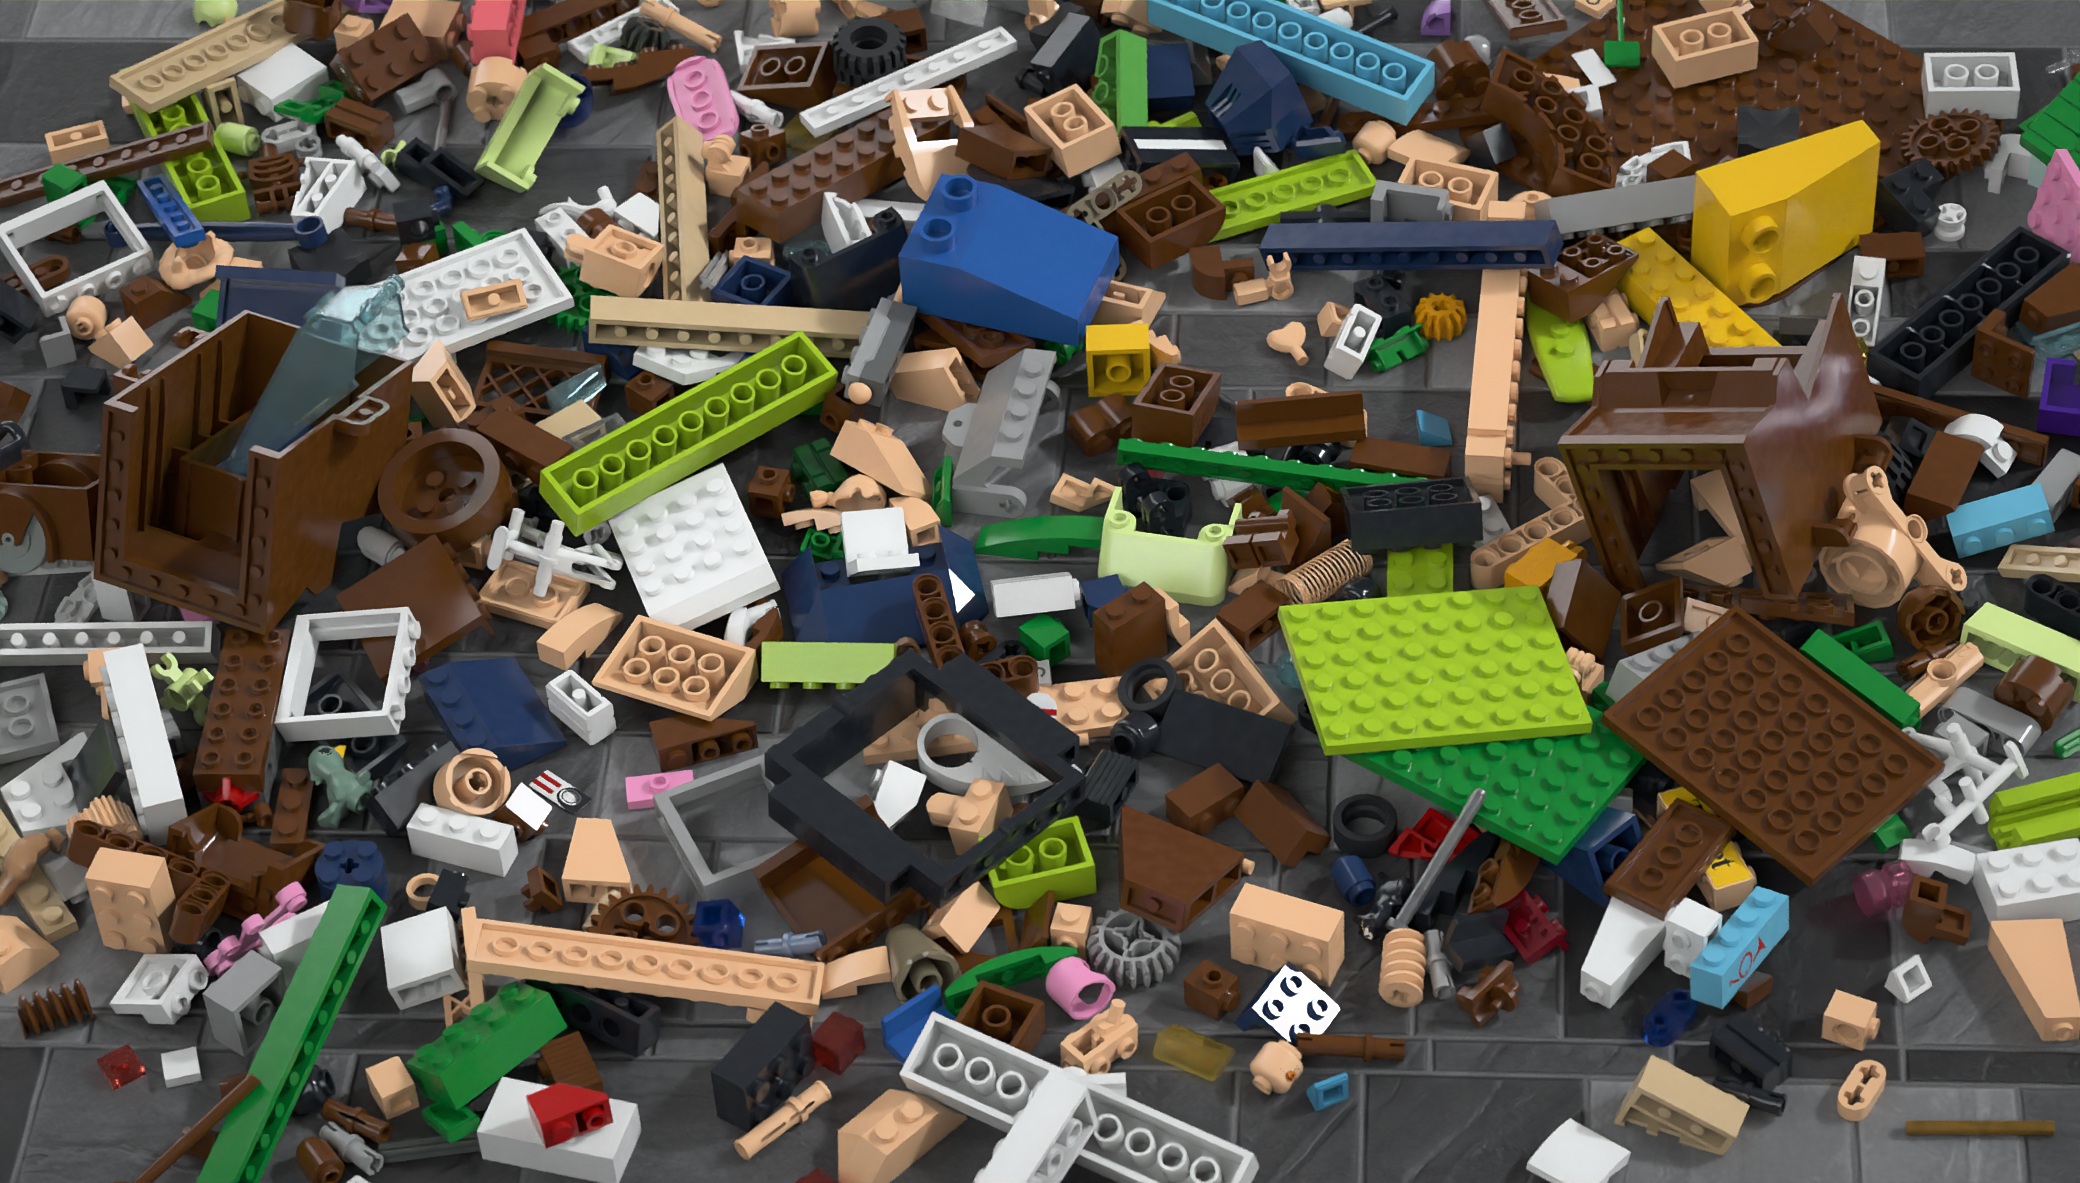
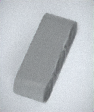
[2032,448,2080,523]
[1938,687,2042,758]

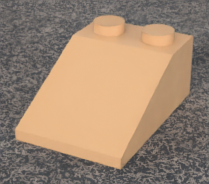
[830,419,932,501]

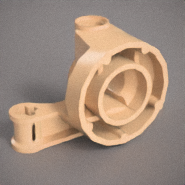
[1819,466,1967,609]

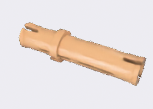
[640,0,722,53]
[734,1080,832,1160]

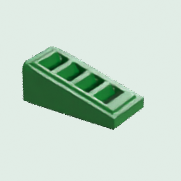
[1831,620,1895,663]

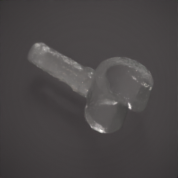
[2045,49,2080,74]

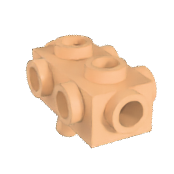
[1060,999,1138,1074]

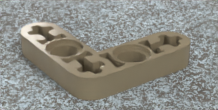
[1064,170,1142,281]

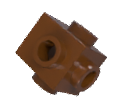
[739,123,787,169]
[746,465,795,519]

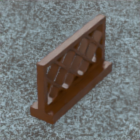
[473,340,612,420]

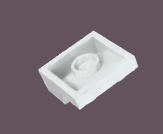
[109,954,209,1024]

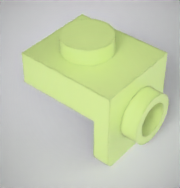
[588,43,637,68]

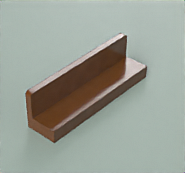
[1234,390,1366,451]

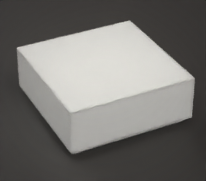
[161,1046,202,1088]

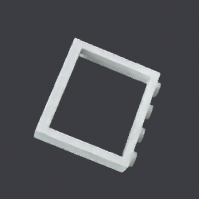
[0,180,156,318]
[274,607,421,742]

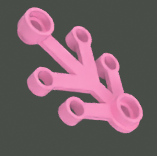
[204,882,308,978]

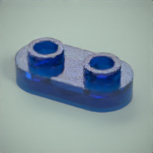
[1642,988,1698,1047]

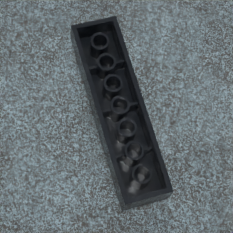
[1866,226,2071,400]

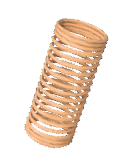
[1276,538,1373,605]

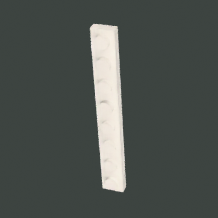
[800,26,1017,138]

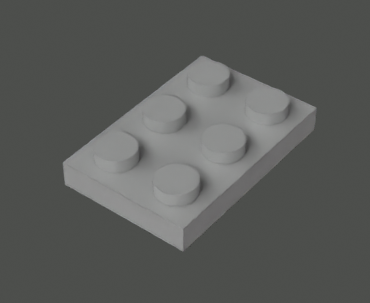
[0,673,61,764]

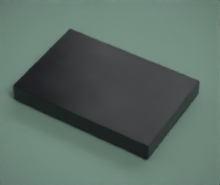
[68,718,127,813]

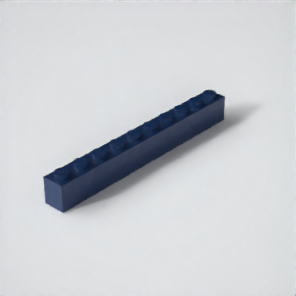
[1259,220,1563,271]

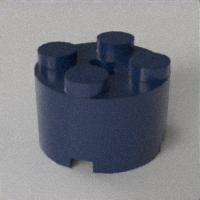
[315,840,389,903]

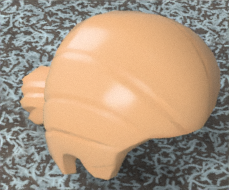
[810,474,887,512]

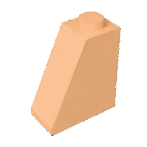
[890,347,981,412]
[562,818,633,903]

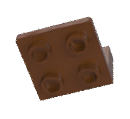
[1970,308,2036,399]

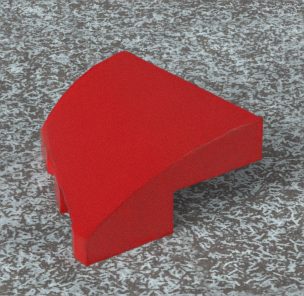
[1388,808,1481,863]

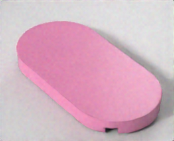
[667,56,739,143]

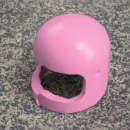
[1046,957,1116,1020]

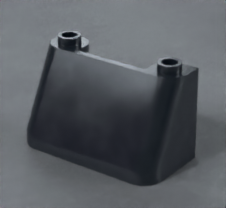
[788,206,908,312]

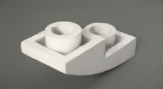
[1897,839,1976,885]

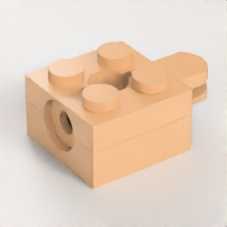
[564,224,665,298]

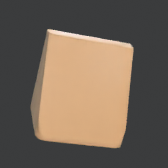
[1317,301,1351,337]

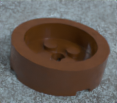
[378,428,512,553]

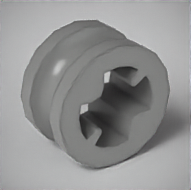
[294,135,323,160]

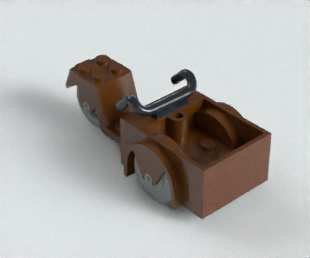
[0,420,101,574]

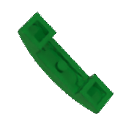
[273,79,353,124]
[944,946,1078,1017]

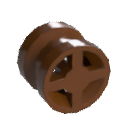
[958,620,997,662]

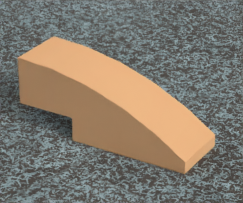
[536,603,623,671]

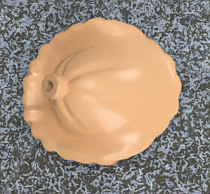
[158,231,234,290]

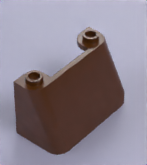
[166,802,326,921]

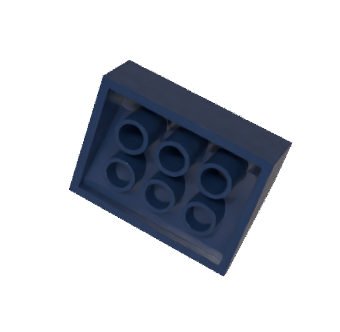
[418,657,567,772]

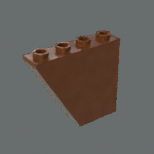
[1117,805,1245,933]

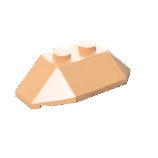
[838,1089,967,1183]

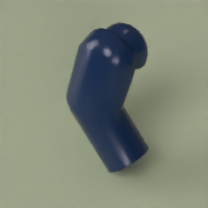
[430,185,454,218]

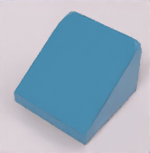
[1416,410,1452,447]
[1306,1072,1348,1111]

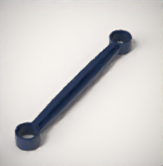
[103,215,328,249]

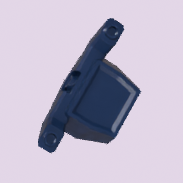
[1205,40,1347,159]

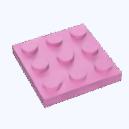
[2027,149,2080,265]

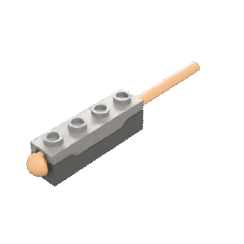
[841,282,917,407]

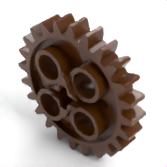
[1900,108,2001,178]
[587,884,700,947]

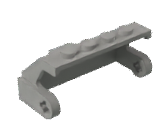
[942,348,1060,518]

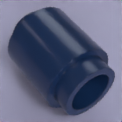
[1330,855,1376,907]

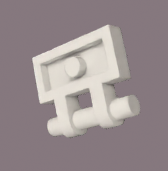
[336,134,401,193]

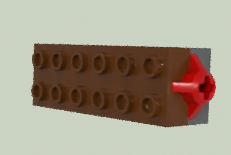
[193,629,293,813]

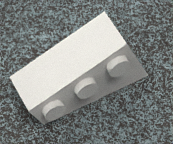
[291,157,367,234]

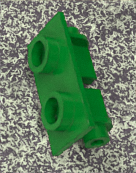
[1363,323,1429,373]

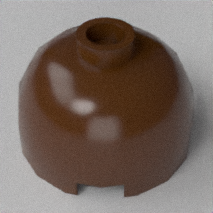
[1896,584,1965,650]

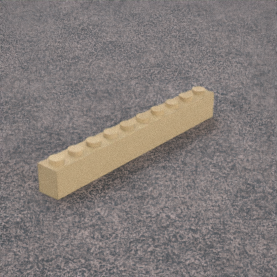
[656,115,712,302]
[589,295,870,358]

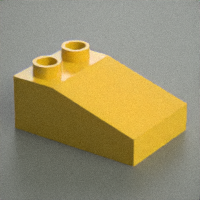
[1690,120,1881,306]

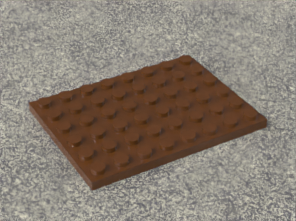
[1601,604,1946,887]

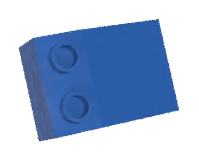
[898,174,1120,347]

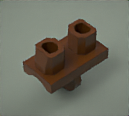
[1456,960,1521,1027]

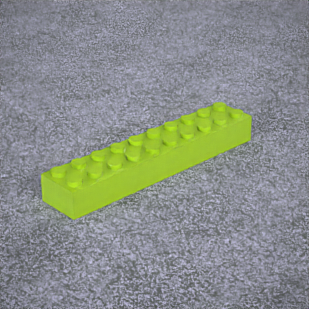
[539,330,838,537]

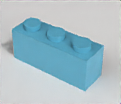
[1946,482,2055,559]

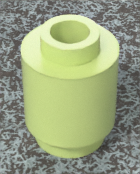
[215,122,261,156]

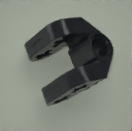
[1118,462,1193,538]

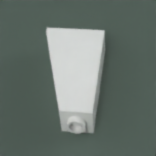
[1580,897,1678,1009]

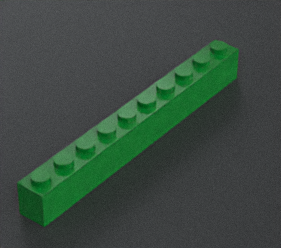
[196,884,387,1183]

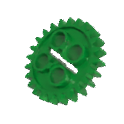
[548,262,619,336]

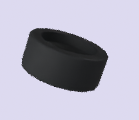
[1117,658,1185,723]
[1333,794,1398,859]

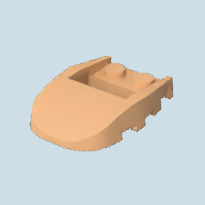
[885,85,974,201]

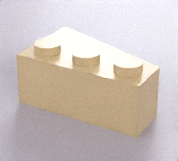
[1613,1055,1750,1156]

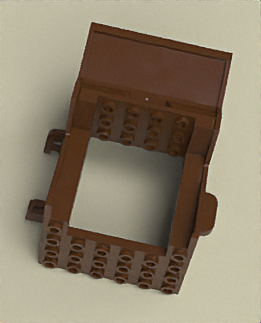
[1557,293,1894,600]
[93,310,414,635]

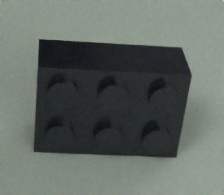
[710,1001,816,1133]

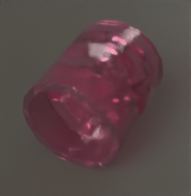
[1852,859,1913,917]

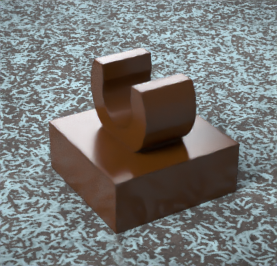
[520,865,563,913]

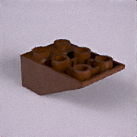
[1527,232,1639,324]

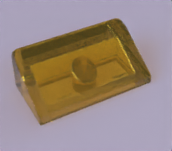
[1153,1024,1235,1082]

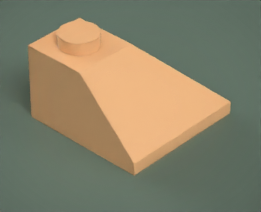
[1655,536,1752,587]

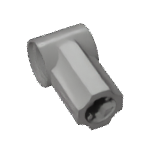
[394,68,457,116]

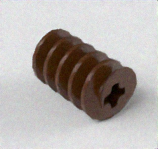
[16,978,94,1040]

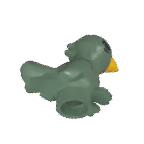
[308,745,373,829]

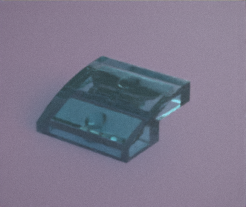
[2013,321,2080,363]

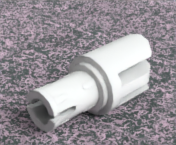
[357,526,406,566]

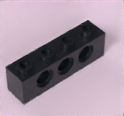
[525,979,661,1058]

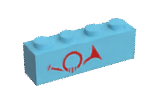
[1690,886,1789,1009]

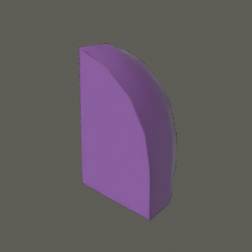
[1421,0,1450,35]

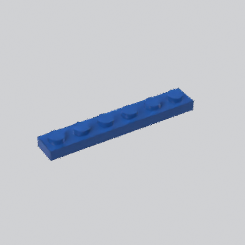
[135,174,206,248]

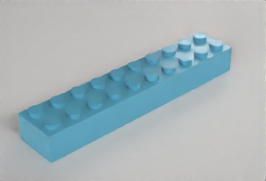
[1147,0,1435,126]

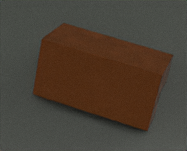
[1233,779,1332,868]

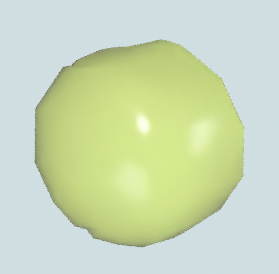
[193,0,238,27]

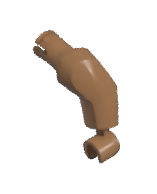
[0,828,68,907]

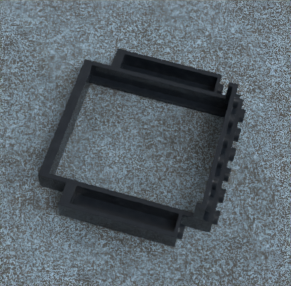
[764,649,1086,909]

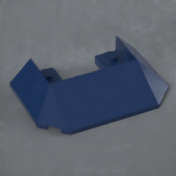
[781,524,989,649]

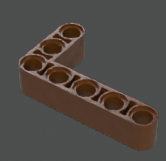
[912,573,1039,713]
[66,820,231,945]

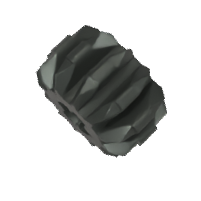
[620,16,671,53]

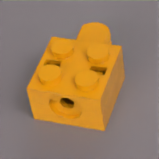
[1504,537,1588,602]

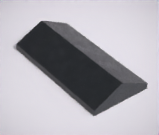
[304,666,409,780]

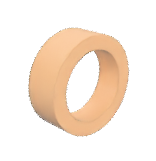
[406,873,439,911]

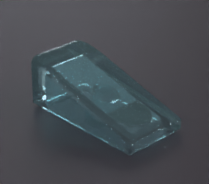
[545,363,607,415]

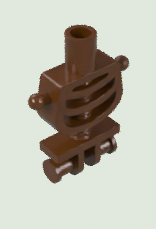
[237,142,306,216]

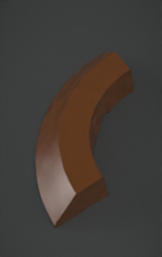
[1480,48,1617,198]

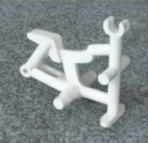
[487,508,624,597]
[1902,723,2029,850]

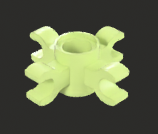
[150,652,214,727]

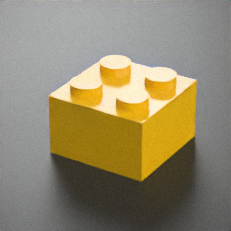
[1086,323,1151,397]

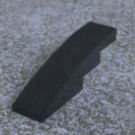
[1415,830,1501,935]

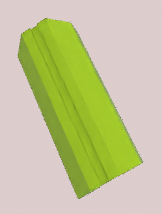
[1988,772,2080,850]

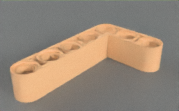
[1470,457,1591,590]

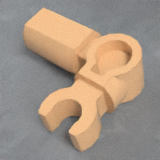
[1233,252,1294,306]

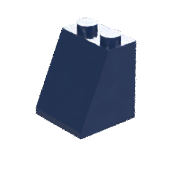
[1540,807,1643,909]

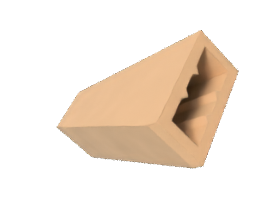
[1988,918,2080,1041]

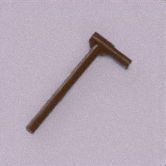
[113,1072,261,1183]

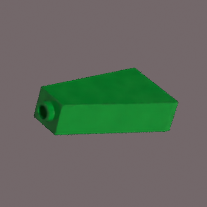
[1799,629,1922,733]

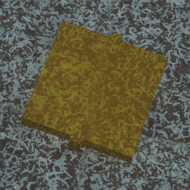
[782,109,843,154]

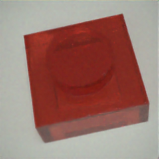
[97,1044,146,1091]

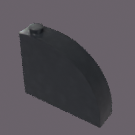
[965,163,1075,211]

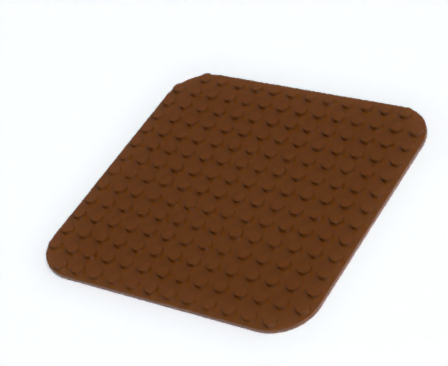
[1459,0,2003,308]

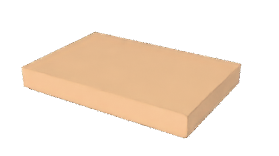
[476,559,591,629]

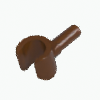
[240,802,274,829]

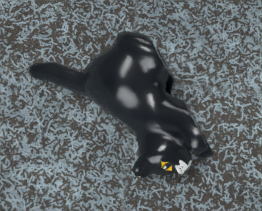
[1352,871,1415,949]

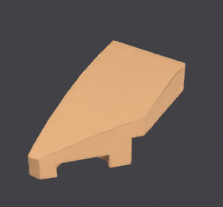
[1049,473,1115,512]

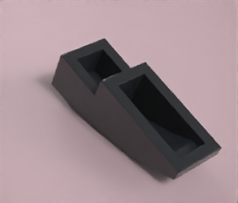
[394,137,486,200]

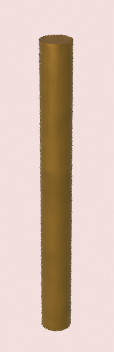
[1905,1120,2055,1135]

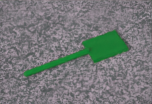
[1604,0,1640,68]

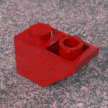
[526,1083,614,1149]

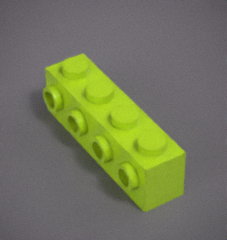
[761,641,897,689]

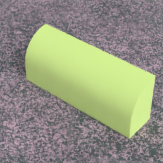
[1959,602,2080,703]

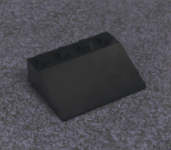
[1340,476,1483,555]

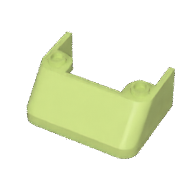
[474,63,586,193]
[1098,486,1242,606]

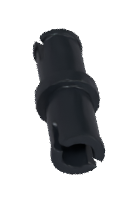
[1712,1075,1787,1117]

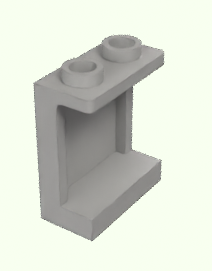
[1371,180,1454,222]

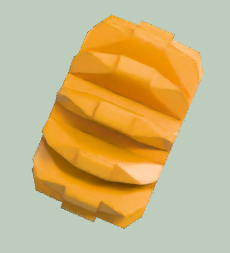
[1414,291,1467,343]

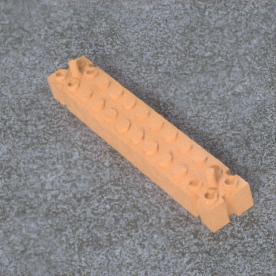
[1465,201,1532,503]

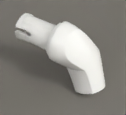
[724,599,781,646]

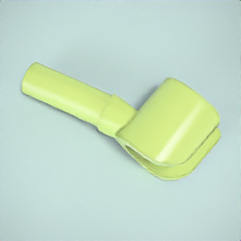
[381,140,406,170]

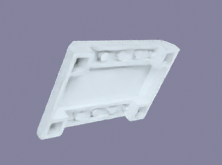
[608,462,781,630]

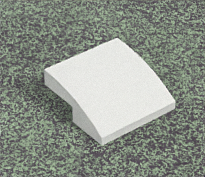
[1526,1119,1631,1183]

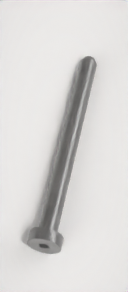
[1385,788,1486,931]

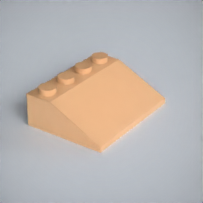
[592,615,759,722]
[1143,618,1298,724]

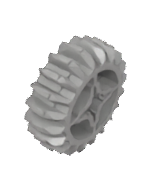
[1086,906,1181,990]

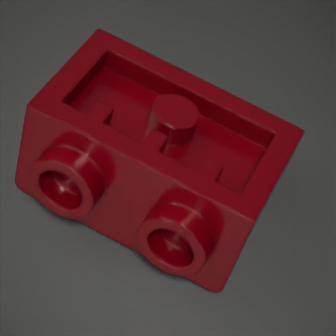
[1496,889,1570,966]

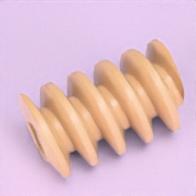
[1379,928,1427,1008]

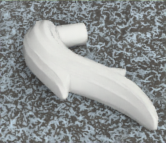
[539,186,617,223]

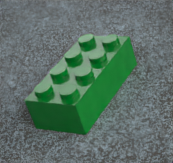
[406,981,567,1111]

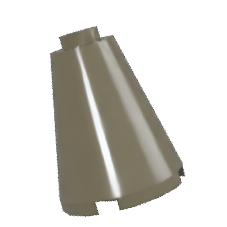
[885,924,962,1005]

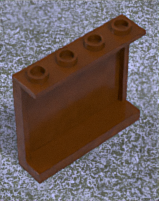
[336,534,495,687]
[752,794,931,965]

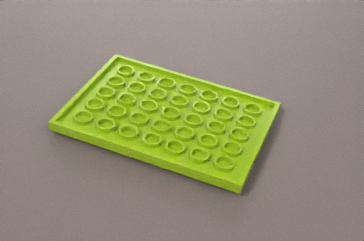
[1278,585,1593,756]

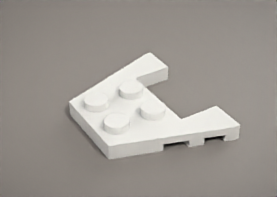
[633,346,754,385]
[0,731,122,837]

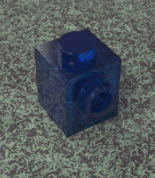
[693,898,745,950]

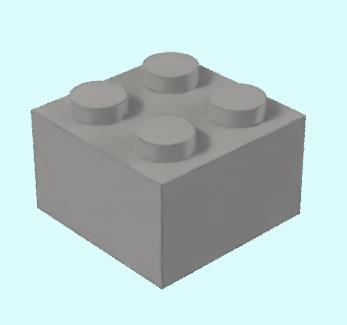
[203,949,287,1058]

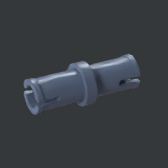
[754,930,827,959]

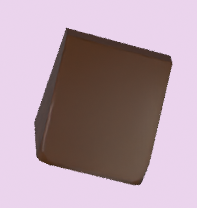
[1732,971,1773,1010]

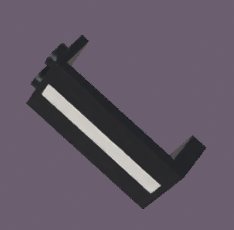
[1117,126,1240,185]

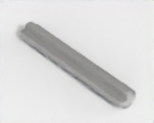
[699,250,729,291]

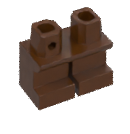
[1222,509,1299,570]

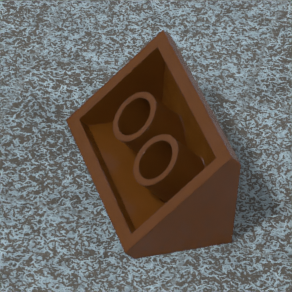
[1903,430,1985,522]

